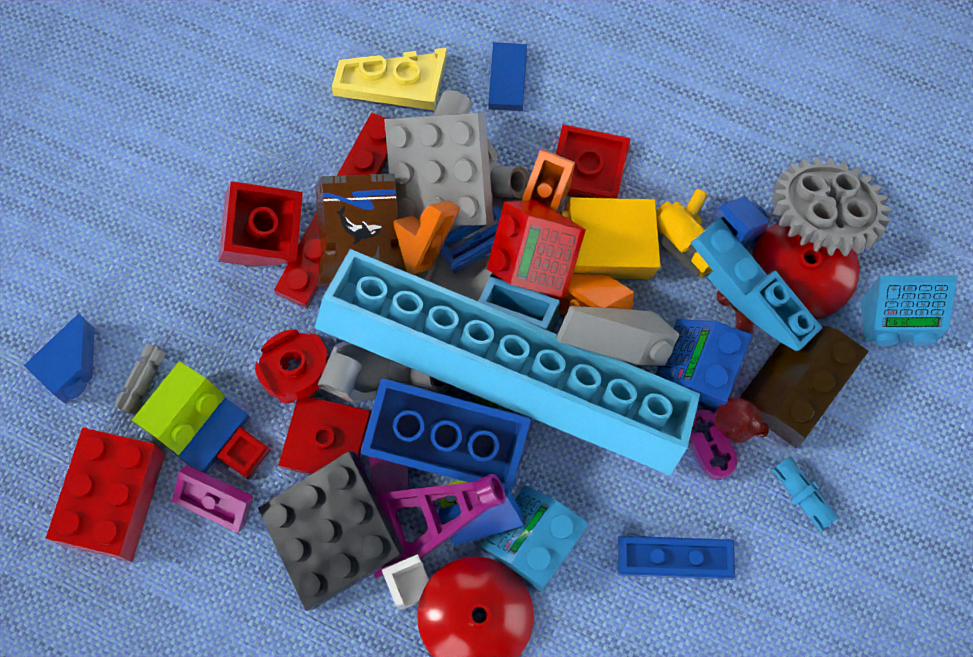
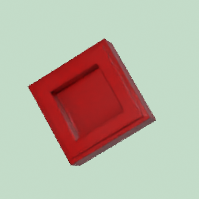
[217,426,271,480]

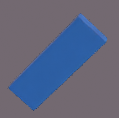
[618,536,735,580]

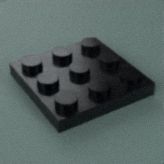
[258,451,406,611]

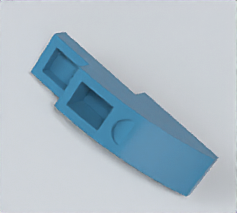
[691,218,822,351]

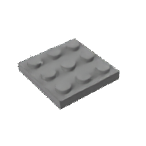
[384,112,494,226]

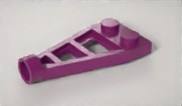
[374,474,505,579]

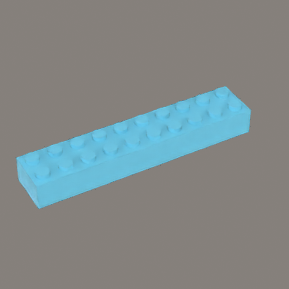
[315,249,700,475]

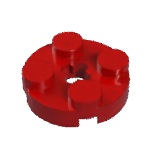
[255,330,330,404]

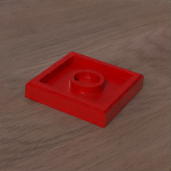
[556,124,631,199]

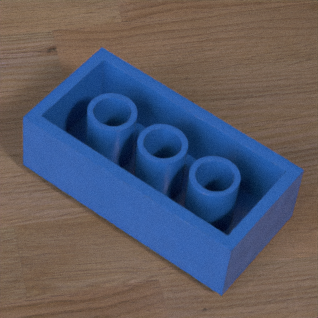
[360,377,531,492]

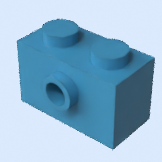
[478,276,560,333]

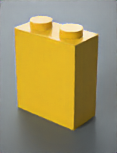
[559,198,660,280]

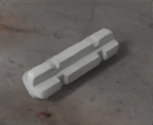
[115,344,165,414]

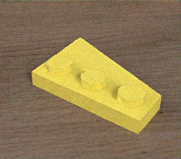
[332,48,447,111]

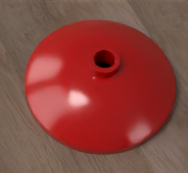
[751,222,860,320]
[417,557,534,657]

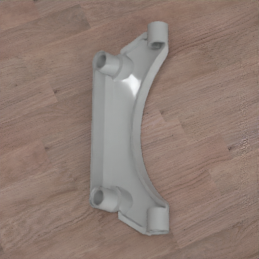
[318,90,530,402]

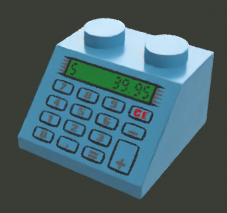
[861,275,957,346]
[480,486,589,592]

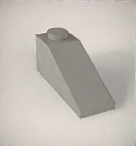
[556,306,680,366]

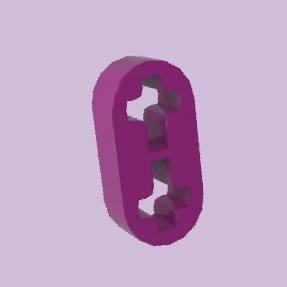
[689,410,737,480]

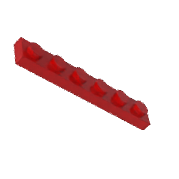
[274,112,388,309]

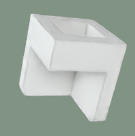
[382,555,429,611]

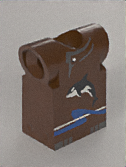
[315,174,409,287]

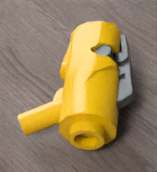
[656,189,713,279]

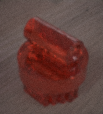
[714,397,769,443]

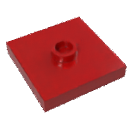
[278,397,371,475]

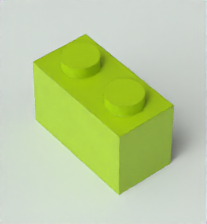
[132,361,226,455]

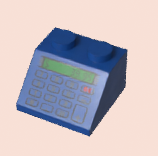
[655,319,752,413]

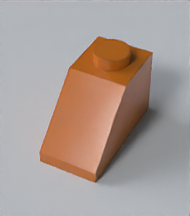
[521,149,575,213]
[549,273,634,316]

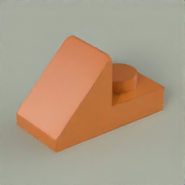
[394,200,460,275]

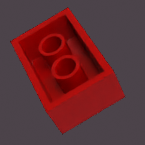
[45,427,166,562]

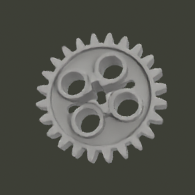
[771,157,891,256]

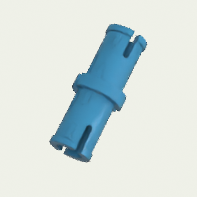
[771,456,839,532]

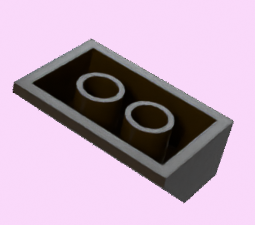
[735,325,869,448]

